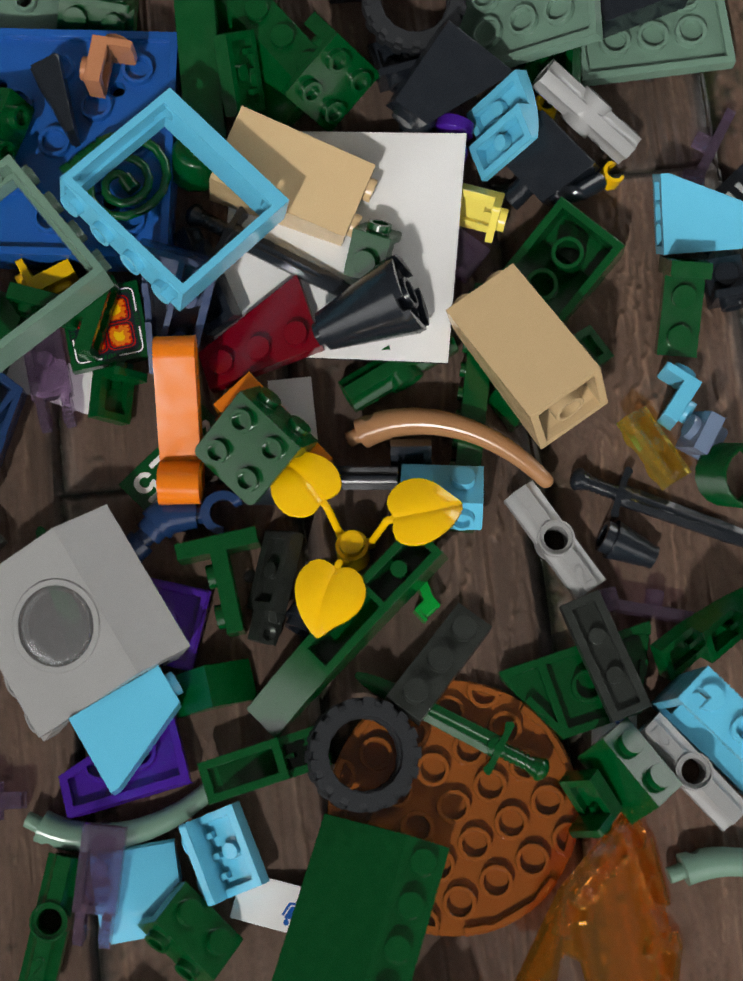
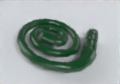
[58,131,171,221]

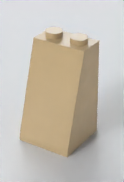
[209,106,378,246]
[446,263,608,450]

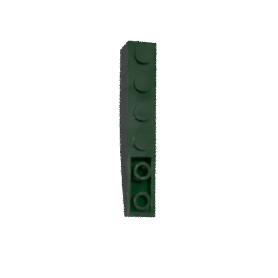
[247,540,449,738]

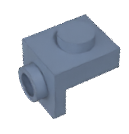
[675,411,728,460]

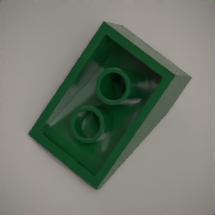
[502,196,625,324]

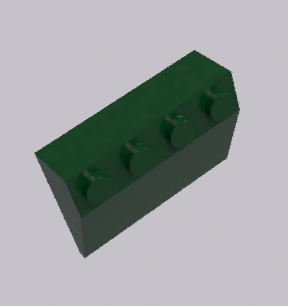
[272,814,450,981]

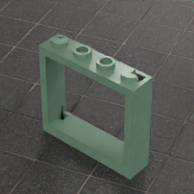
[0,154,115,373]

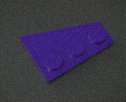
[58,715,193,819]

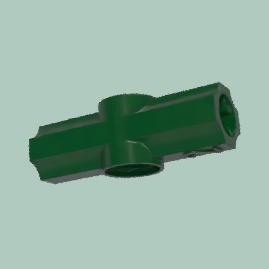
[338,334,458,413]
[18,852,87,981]

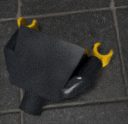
[503,95,625,210]

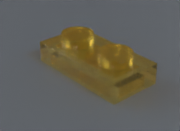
[616,406,692,491]

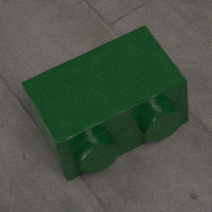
[577,717,683,824]

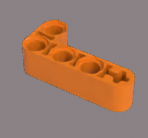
[152,335,205,505]

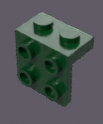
[195,386,318,505]

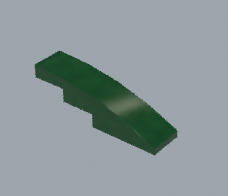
[650,587,743,682]

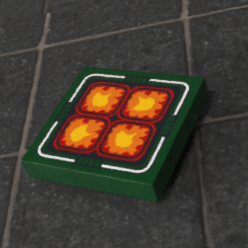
[64,280,148,375]

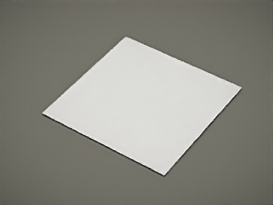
[214,131,467,364]

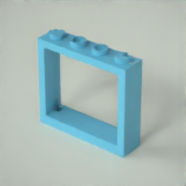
[60,88,290,311]
[651,666,743,795]

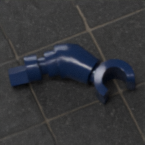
[126,490,244,563]

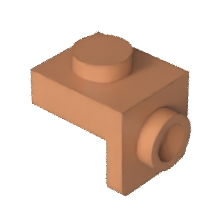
[79,33,138,99]

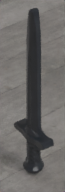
[185,204,351,296]
[569,466,743,548]

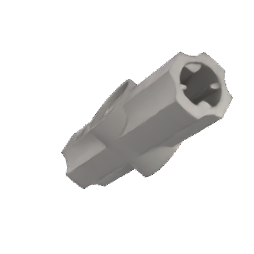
[531,59,641,164]
[504,480,606,599]
[638,712,743,831]

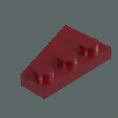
[198,274,325,393]

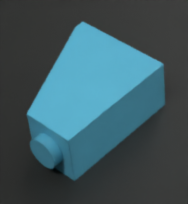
[652,173,743,255]
[68,665,184,796]

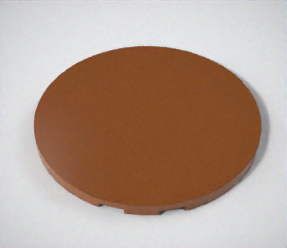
[328,680,579,937]

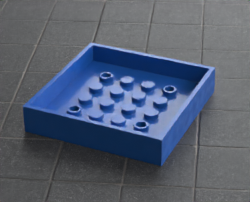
[0,28,182,272]

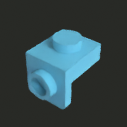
[656,361,702,431]

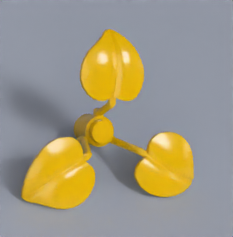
[271,452,463,638]

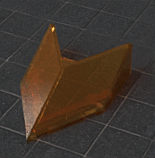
[515,813,683,981]

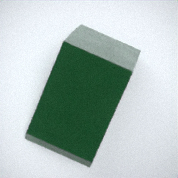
[175,658,257,718]

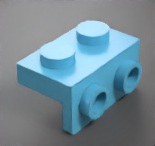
[401,464,484,531]
[179,801,270,907]

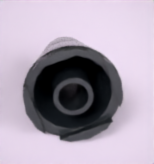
[311,254,430,350]

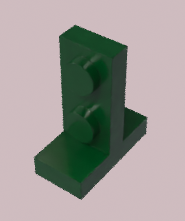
[654,256,714,358]
[5,274,120,363]
[174,526,261,637]

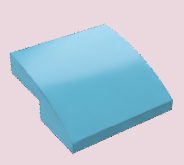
[466,69,539,181]
[90,838,182,946]

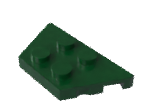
[498,621,651,740]

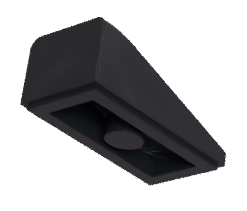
[30,53,81,148]

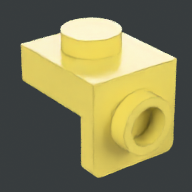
[460,183,509,243]

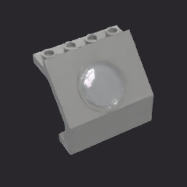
[0,504,190,742]

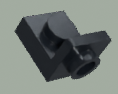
[704,254,743,312]

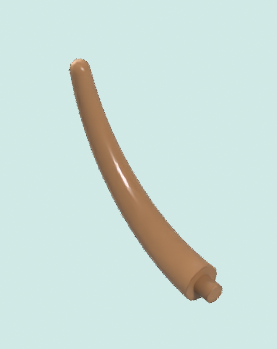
[345,407,554,488]

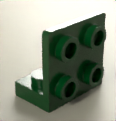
[282,11,378,132]

